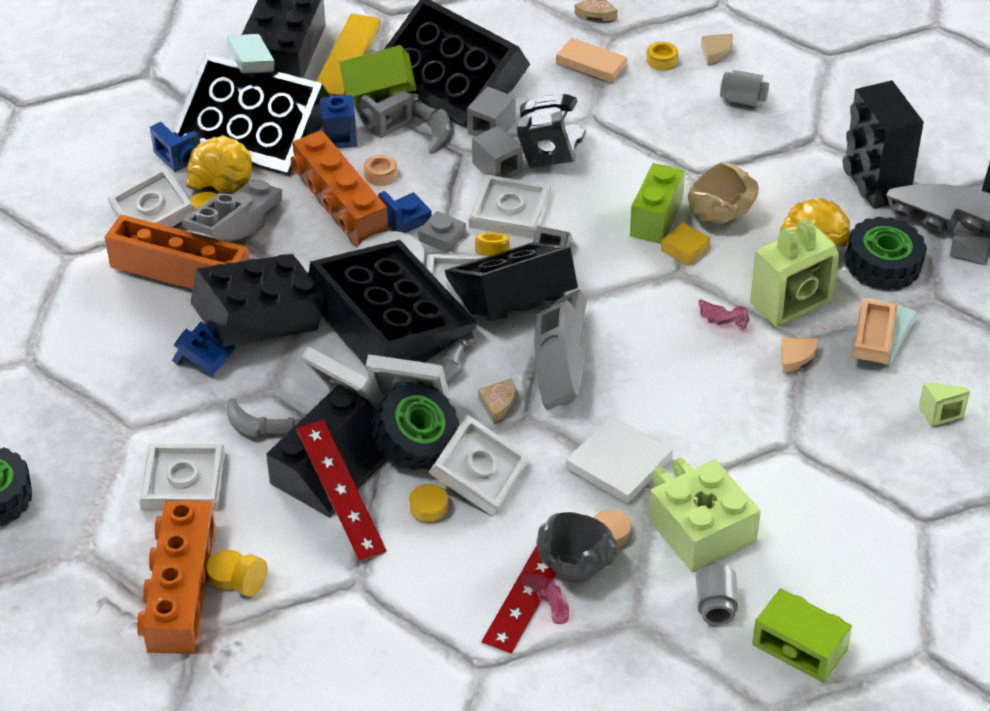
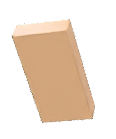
[556,38,627,83]
[851,299,898,364]

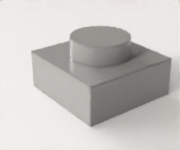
[418,211,466,253]

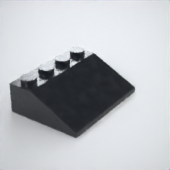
[384,0,531,127]
[173,53,330,175]
[308,240,477,366]

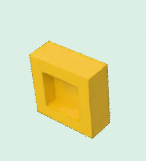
[661,222,710,266]

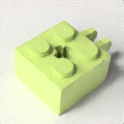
[750,219,839,328]
[649,457,761,572]

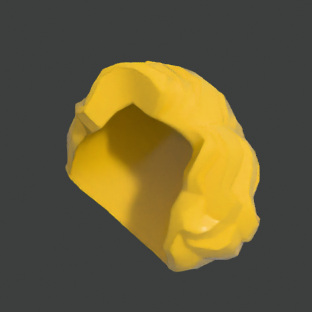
[186,135,252,193]
[780,198,851,248]

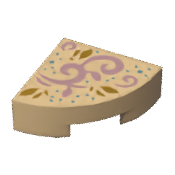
[574,0,618,22]
[478,378,515,423]

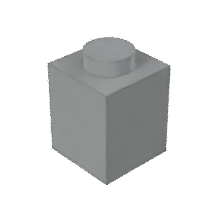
[467,86,516,136]
[472,125,523,178]

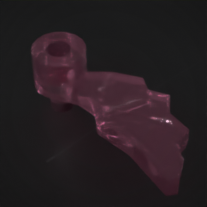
[698,299,750,329]
[522,574,569,624]

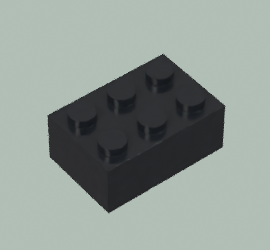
[241,0,326,78]
[842,80,924,209]
[190,254,326,347]

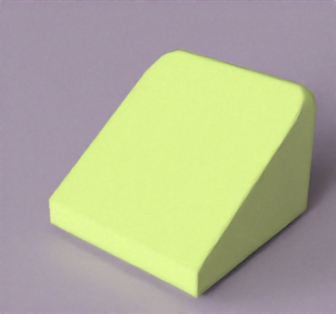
[919,383,970,426]

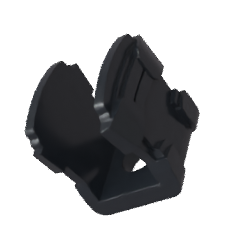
[517,94,586,168]

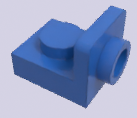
[320,95,357,148]
[150,121,200,172]
[378,191,432,233]
[172,321,236,377]

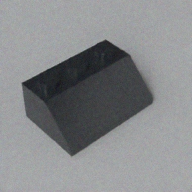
[444,242,578,321]
[266,384,387,518]

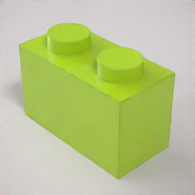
[339,45,416,108]
[630,163,685,244]
[752,588,852,683]

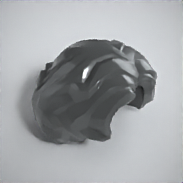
[536,512,618,583]

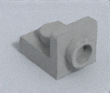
[360,90,413,138]

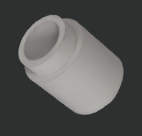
[720,70,769,107]
[696,562,738,625]

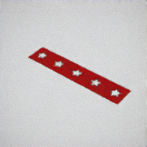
[296,419,387,561]
[481,545,556,654]

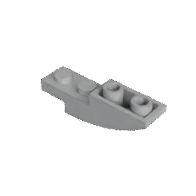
[182,180,282,241]
[887,184,990,233]
[534,289,587,411]

